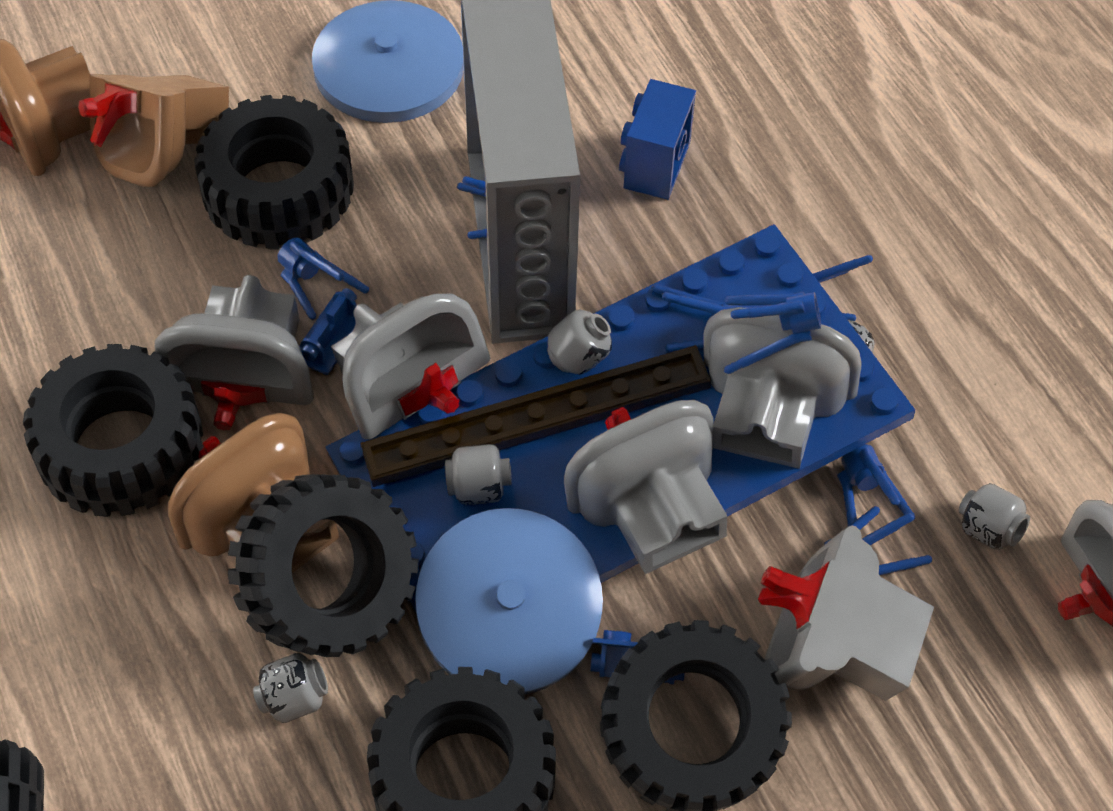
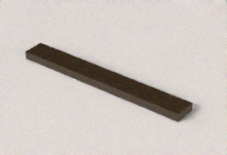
[360,345,711,487]

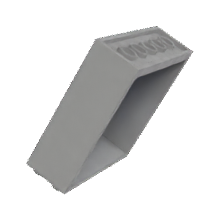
[461,0,580,344]

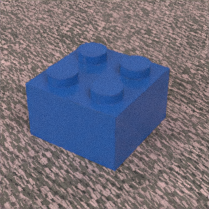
[619,79,696,200]

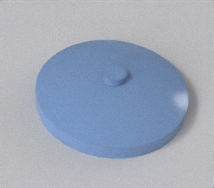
[312,0,464,123]
[415,508,603,694]

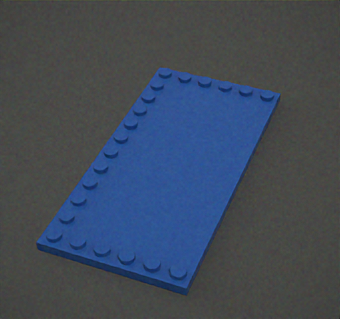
[325,224,915,614]

